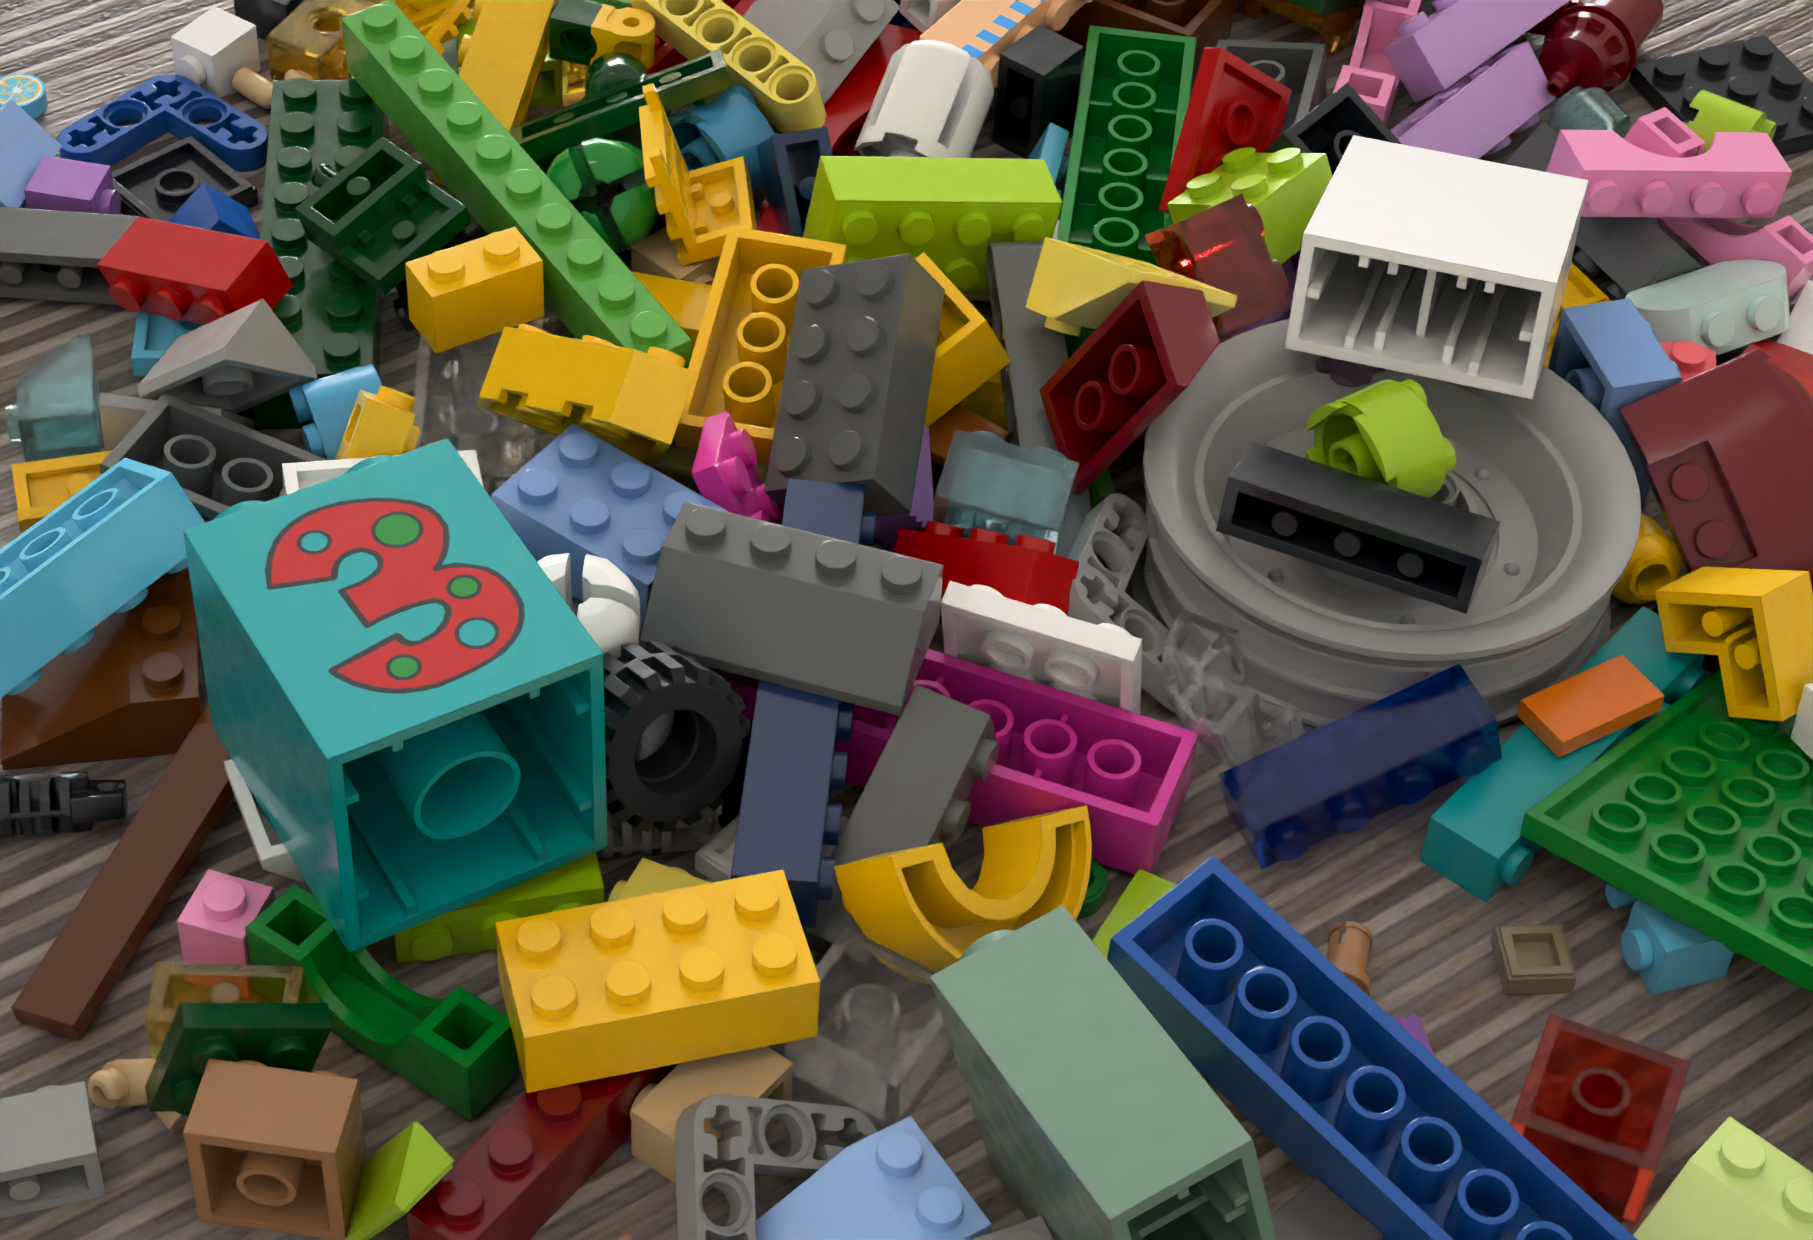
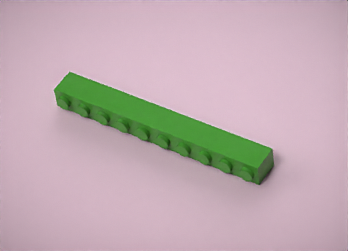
[341,0,692,369]

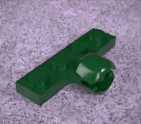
[510,48,733,166]

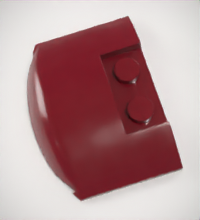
[1617,349,1813,592]

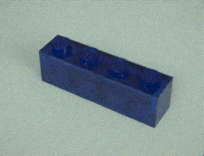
[1219,664,1502,869]

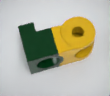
[549,0,655,69]

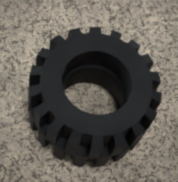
[603,641,751,832]

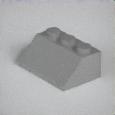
[742,0,901,134]

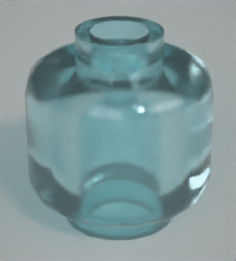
[1549,86,1630,139]

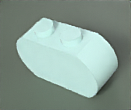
[1625,259,1790,356]

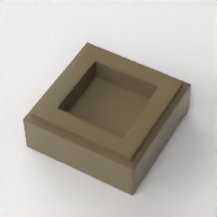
[1491,924,1577,995]

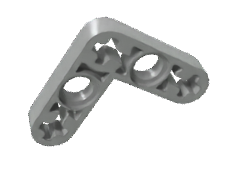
[1068,493,1213,713]
[675,1094,877,1240]

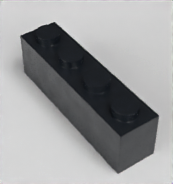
[1216,441,1500,614]

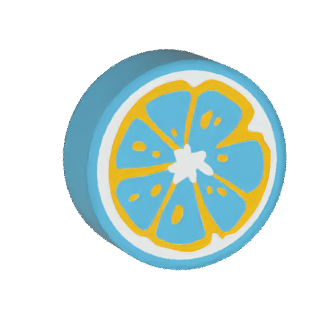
[0,74,48,119]

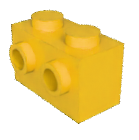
[405,227,545,354]

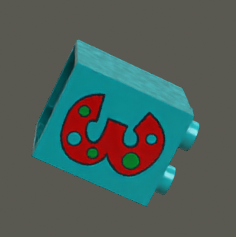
[183,438,608,953]

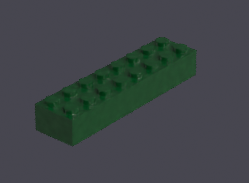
[252,77,390,430]

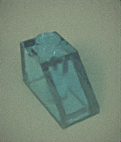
[6,333,101,462]

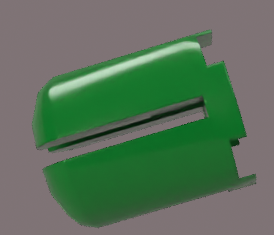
[546,138,665,254]

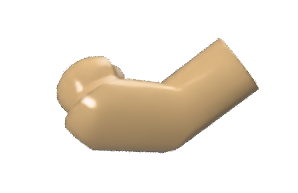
[232,67,314,109]
[88,1058,189,1132]

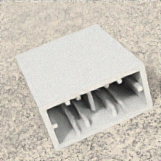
[1285,135,1589,399]

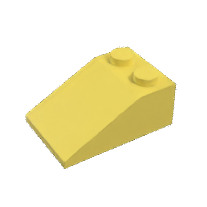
[1026,237,1238,336]

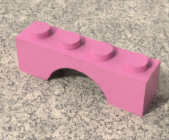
[1333,0,1423,126]
[1624,107,1813,302]
[1546,130,1792,218]

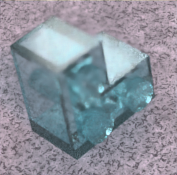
[933,429,1079,554]

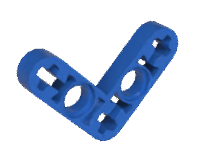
[57,74,268,172]

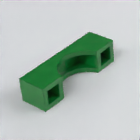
[245,884,518,1121]

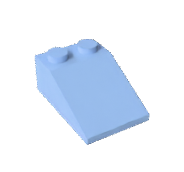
[756,1116,992,1240]

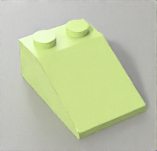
[1633,1116,1813,1240]

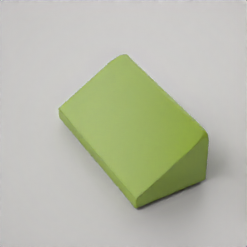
[346,1121,455,1240]

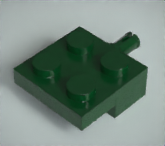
[295,137,472,296]

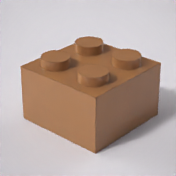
[183,1058,367,1240]

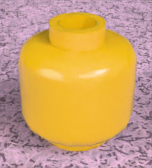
[1612,514,1682,605]

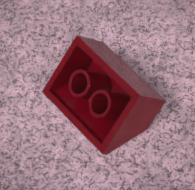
[1039,280,1220,494]

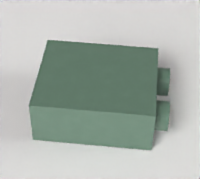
[930,905,1277,1240]

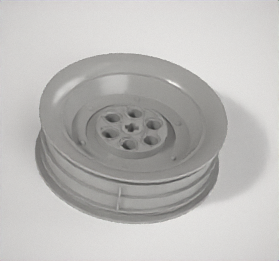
[1129,319,1641,767]

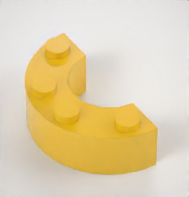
[834,805,1092,979]

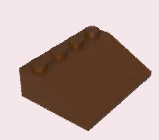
[1,567,205,770]

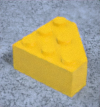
[476,324,697,469]

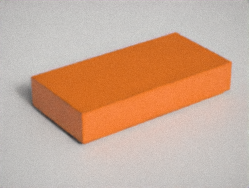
[1517,654,1665,758]

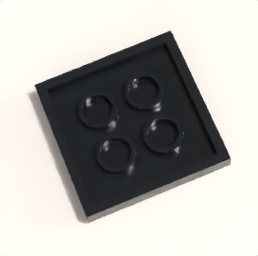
[1629,35,1813,156]

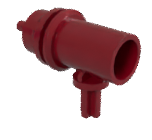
[1525,0,1663,103]

